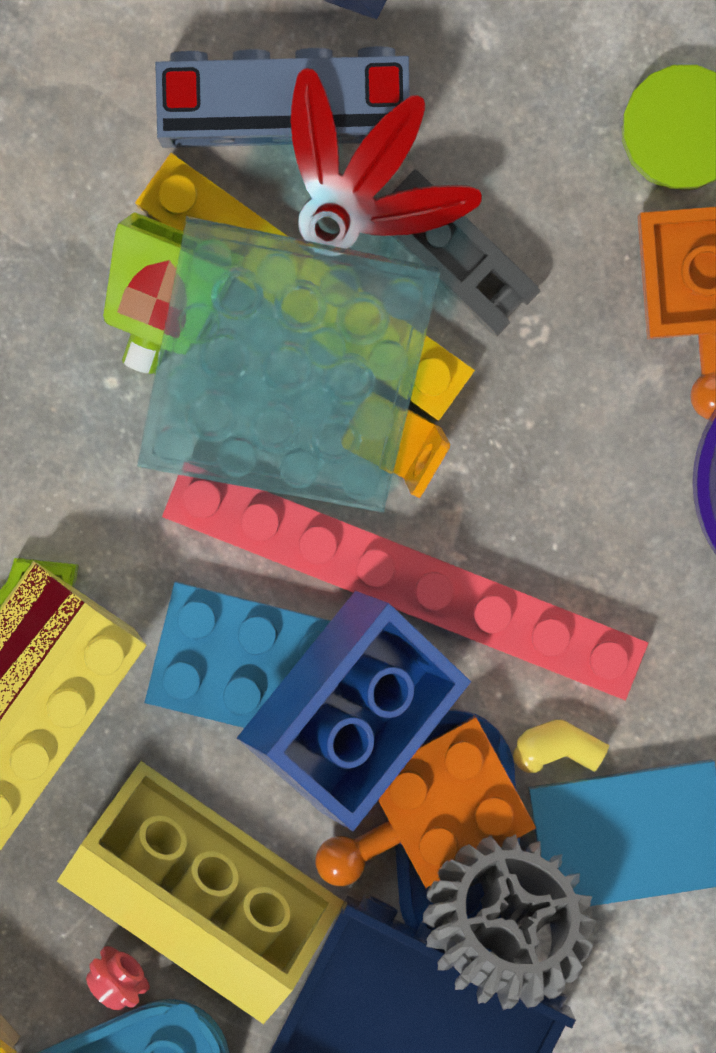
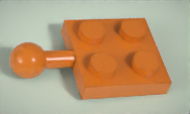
[637,207,716,420]
[315,716,536,888]

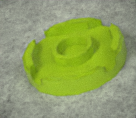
[622,65,716,190]

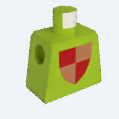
[103,212,244,374]

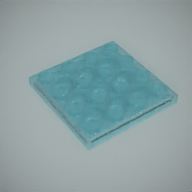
[137,216,440,513]

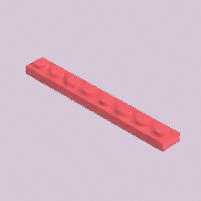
[162,459,648,701]

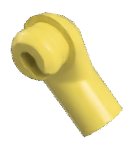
[513,720,609,773]

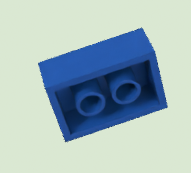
[237,591,471,831]

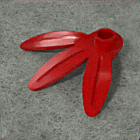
[291,68,482,254]

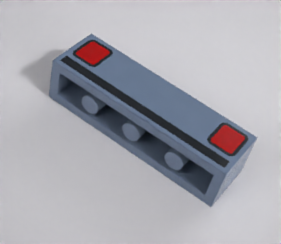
[155,46,410,148]

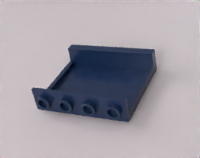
[268,894,576,1053]

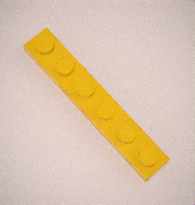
[135,153,475,422]

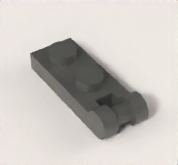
[391,169,541,337]

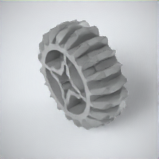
[422,834,597,1010]

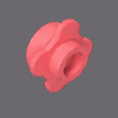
[86,946,150,1010]

